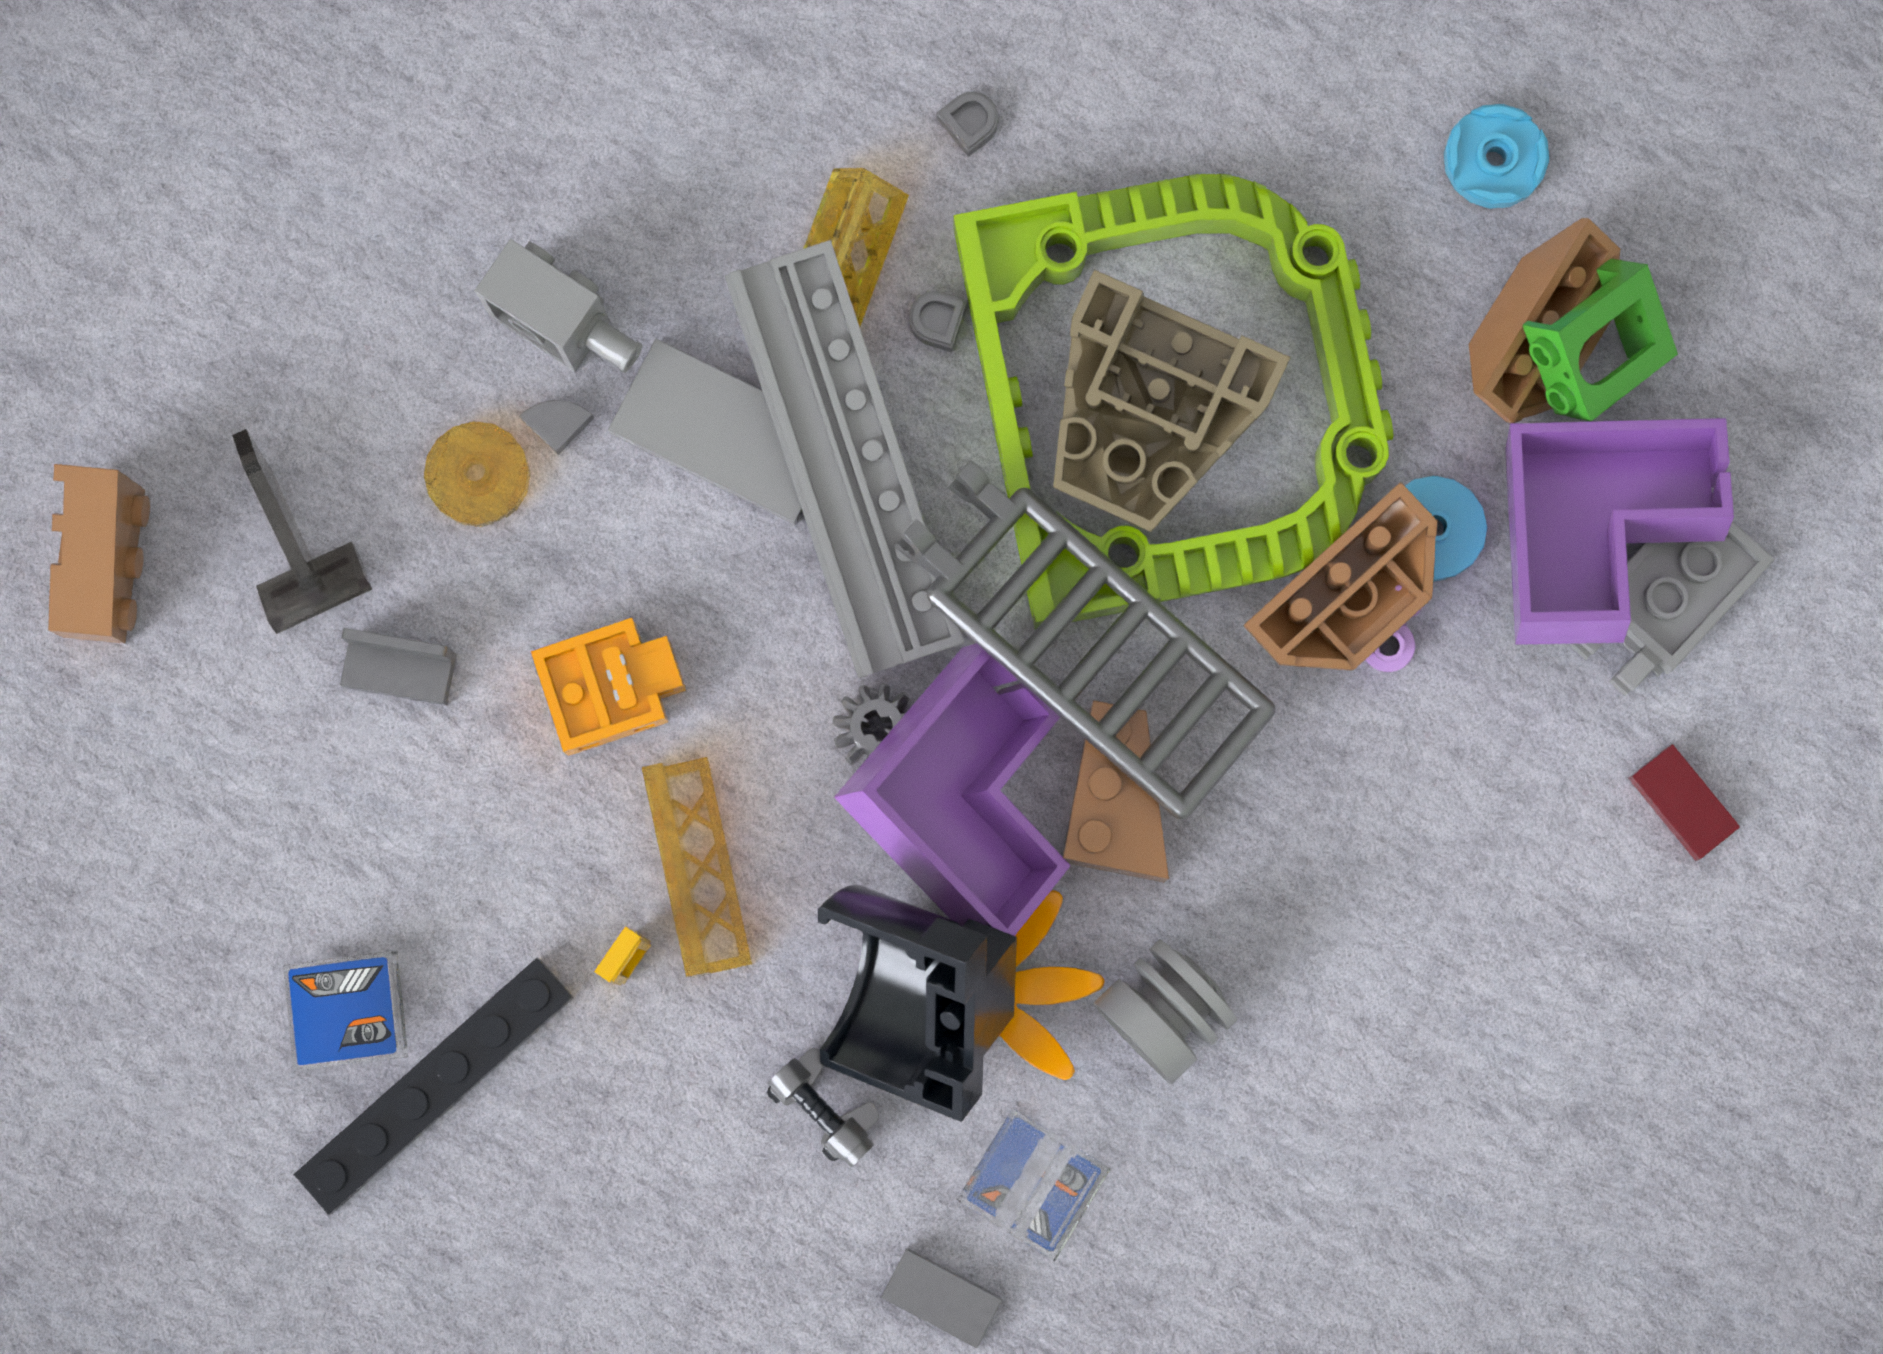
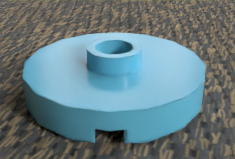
[1443,104,1549,209]
[1405,476,1487,582]

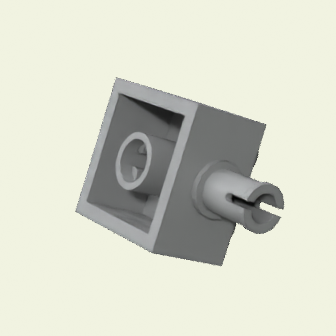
[474,238,643,373]

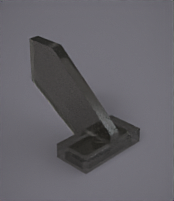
[232,429,372,634]

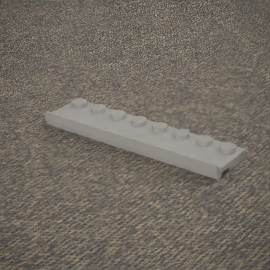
[725,240,964,678]

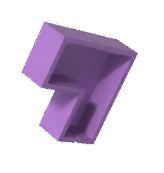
[1505,418,1734,645]
[834,643,1071,936]

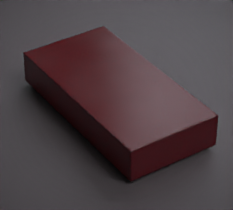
[1628,744,1740,861]

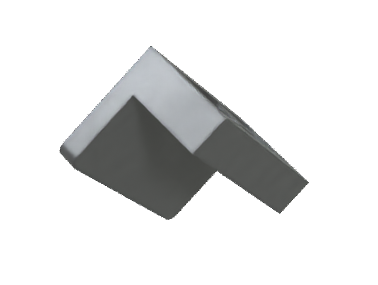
[340,628,457,706]

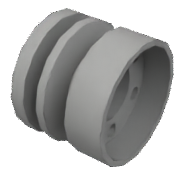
[1093,939,1238,1084]

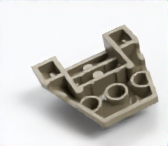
[1053,269,1291,532]

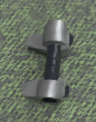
[767,1048,879,1167]

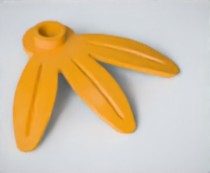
[1000,890,1105,1080]

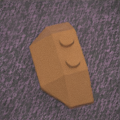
[1468,218,1621,423]
[1243,482,1437,671]

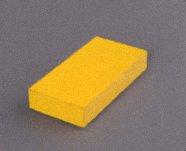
[594,926,651,985]

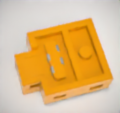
[531,618,686,756]

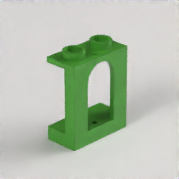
[1522,259,1678,422]

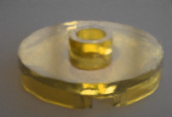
[424,421,531,527]

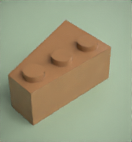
[48,464,150,644]
[1062,700,1169,883]

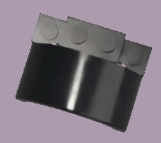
[818,885,1017,1122]

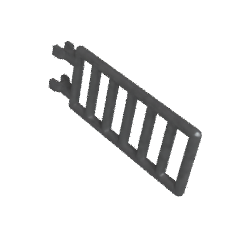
[895,460,1276,820]

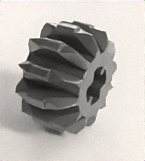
[833,683,909,765]

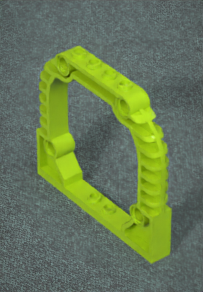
[953,173,1394,630]

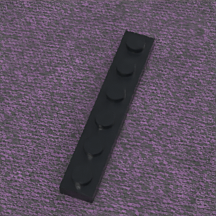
[293,958,574,1215]

